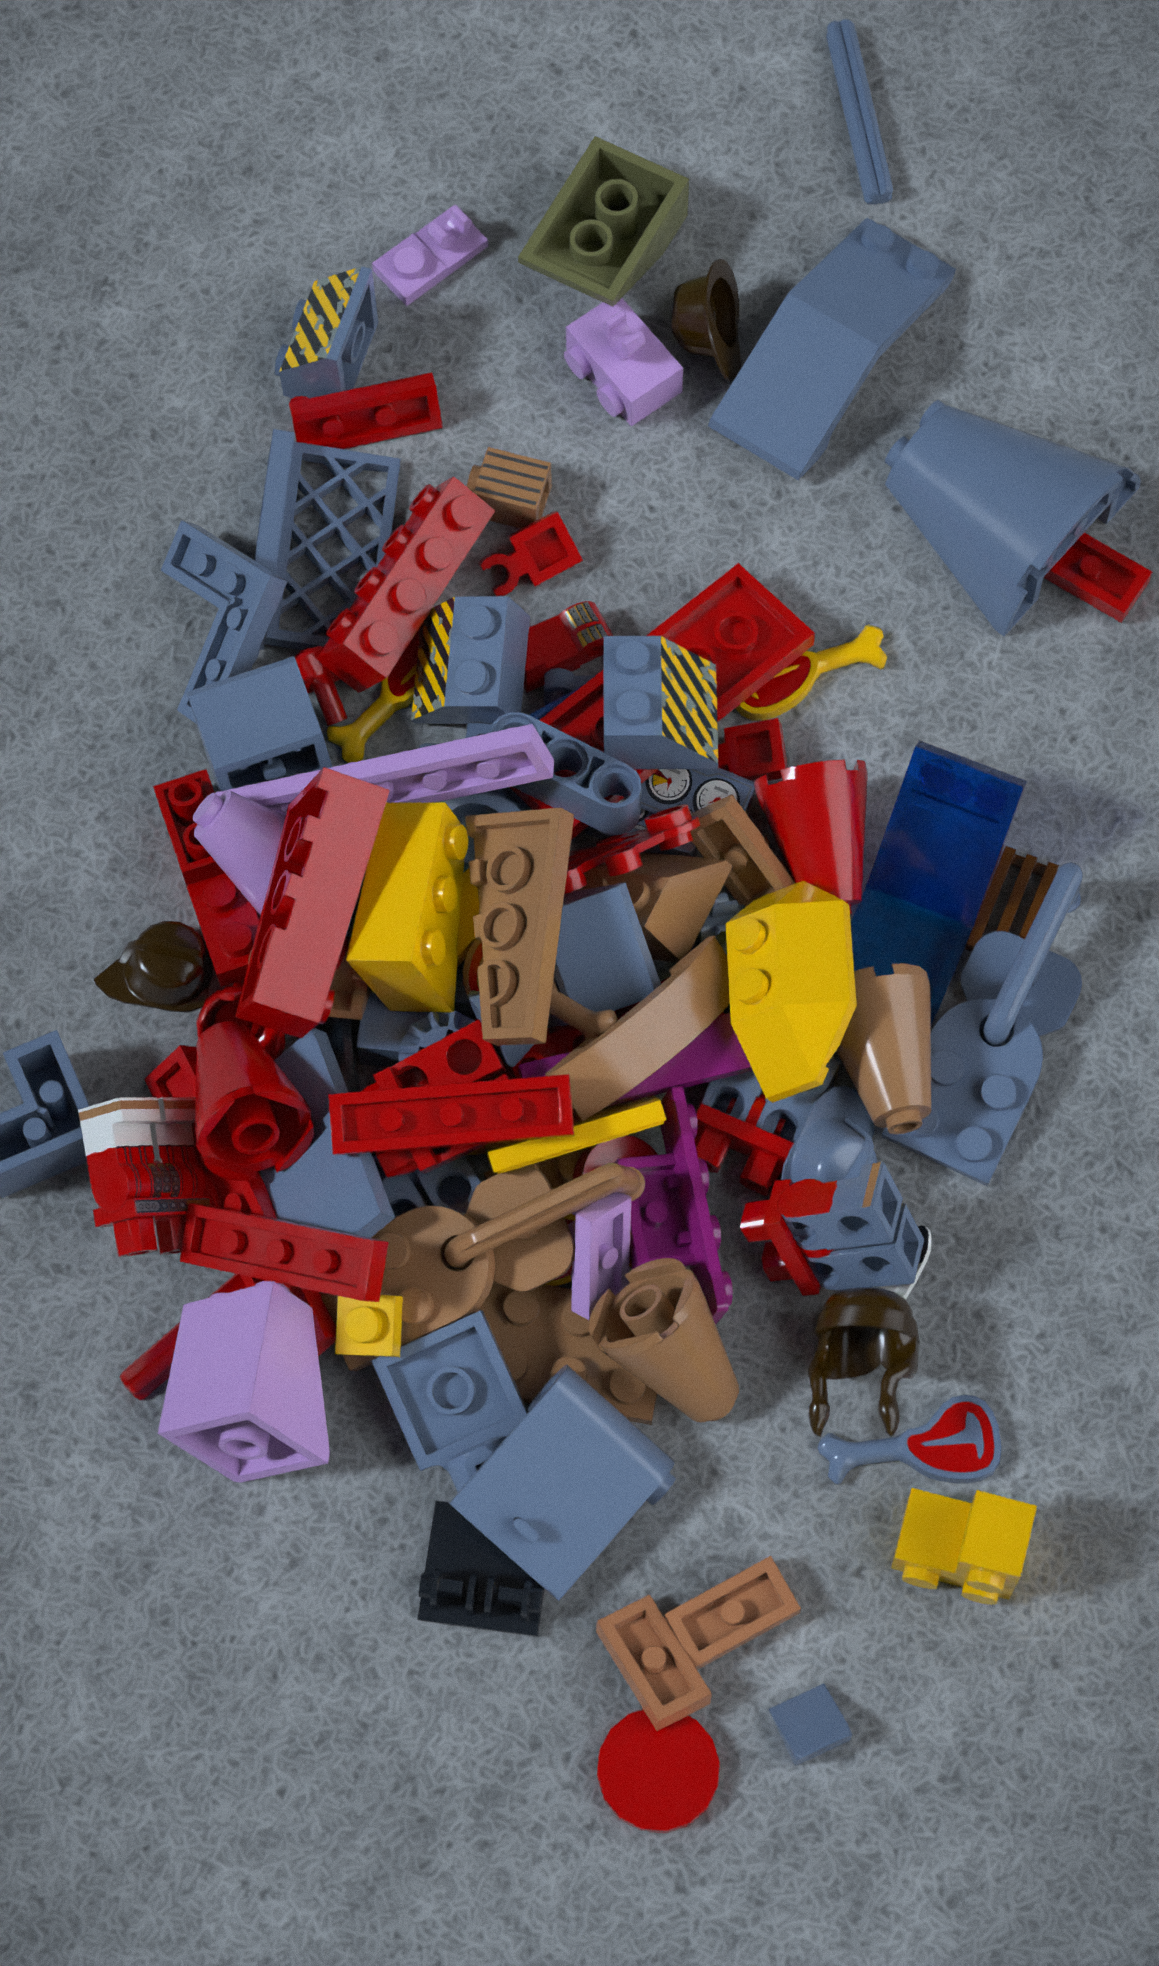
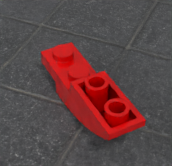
[153,769,259,987]

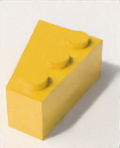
[346,802,468,1013]

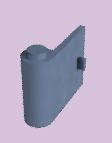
[449,1365,676,1601]

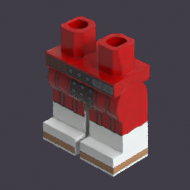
[78,1097,211,1257]

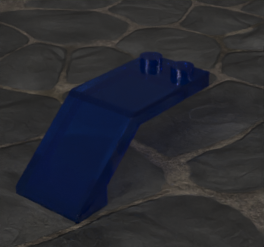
[851,740,1027,1029]

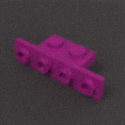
[615,1086,733,1324]

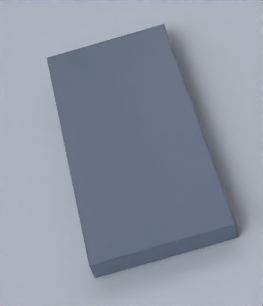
[260,1028,395,1238]

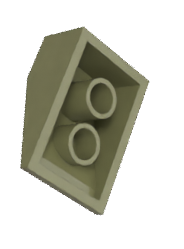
[518,136,689,307]

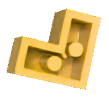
[891,1488,1037,1605]

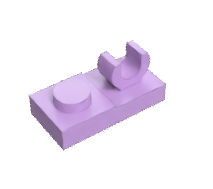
[372,205,488,306]
[568,1192,631,1320]

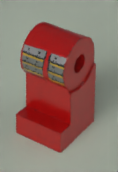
[523,601,613,693]

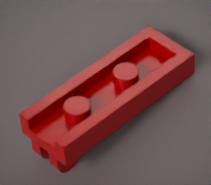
[289,372,443,449]

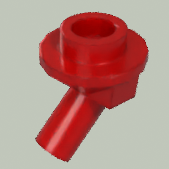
[294,646,348,726]

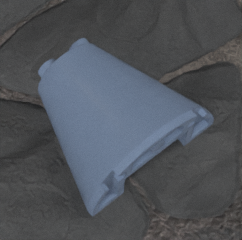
[885,400,1141,636]

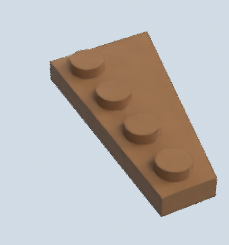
[465,807,574,1046]

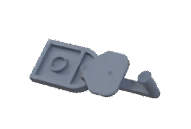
[882,862,1083,1187]

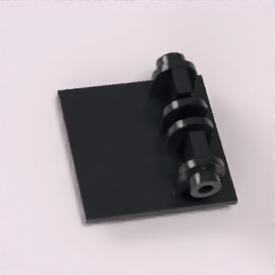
[417,1501,545,1637]

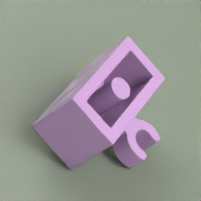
[564,298,683,426]

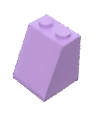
[158,1281,330,1483]

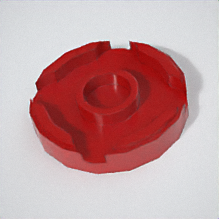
[597,1709,720,1833]

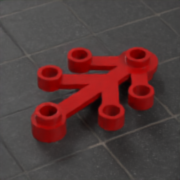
[564,804,701,894]

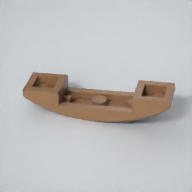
[545,936,730,1122]

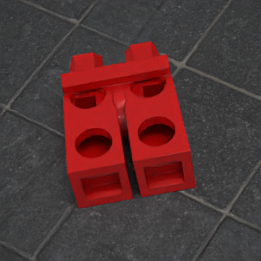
[362,1019,510,1178]

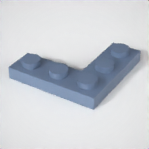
[161,520,287,723]

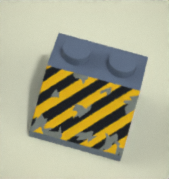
[275,266,378,398]
[411,596,530,724]
[603,636,718,769]

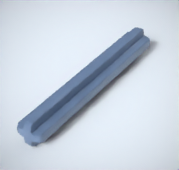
[826,19,893,205]

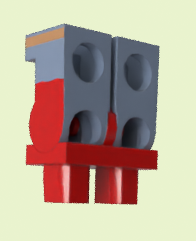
[694,1056,841,1196]
[740,1162,924,1296]

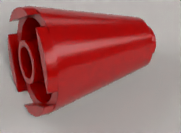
[754,759,868,916]
[195,1021,314,1181]

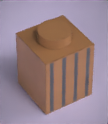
[467,447,552,529]

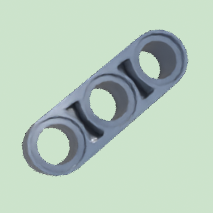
[489,712,642,835]

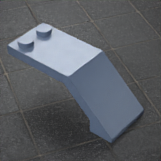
[708,218,956,480]

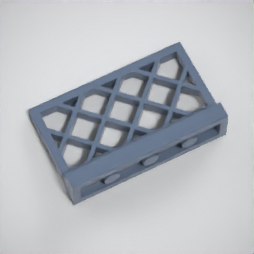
[254,429,401,650]

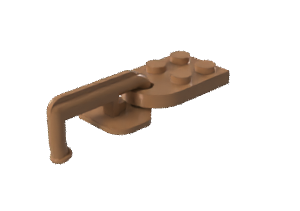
[319,1163,645,1371]

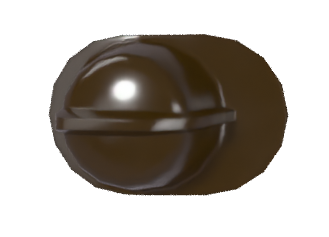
[671,259,741,385]
[94,921,212,1012]

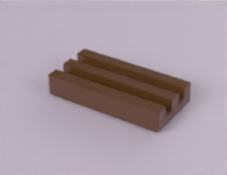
[965,846,1059,952]

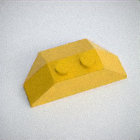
[726,881,857,1103]

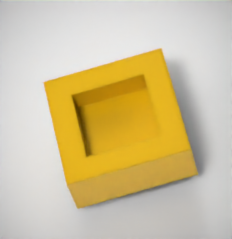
[335,1295,403,1357]

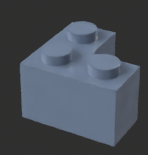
[0,1030,89,1199]

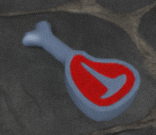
[818,1395,1001,1485]

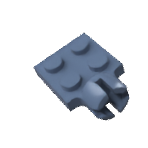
[371,1310,528,1492]

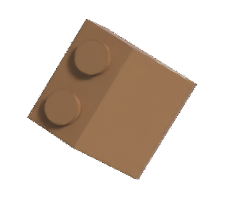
[576,852,733,963]

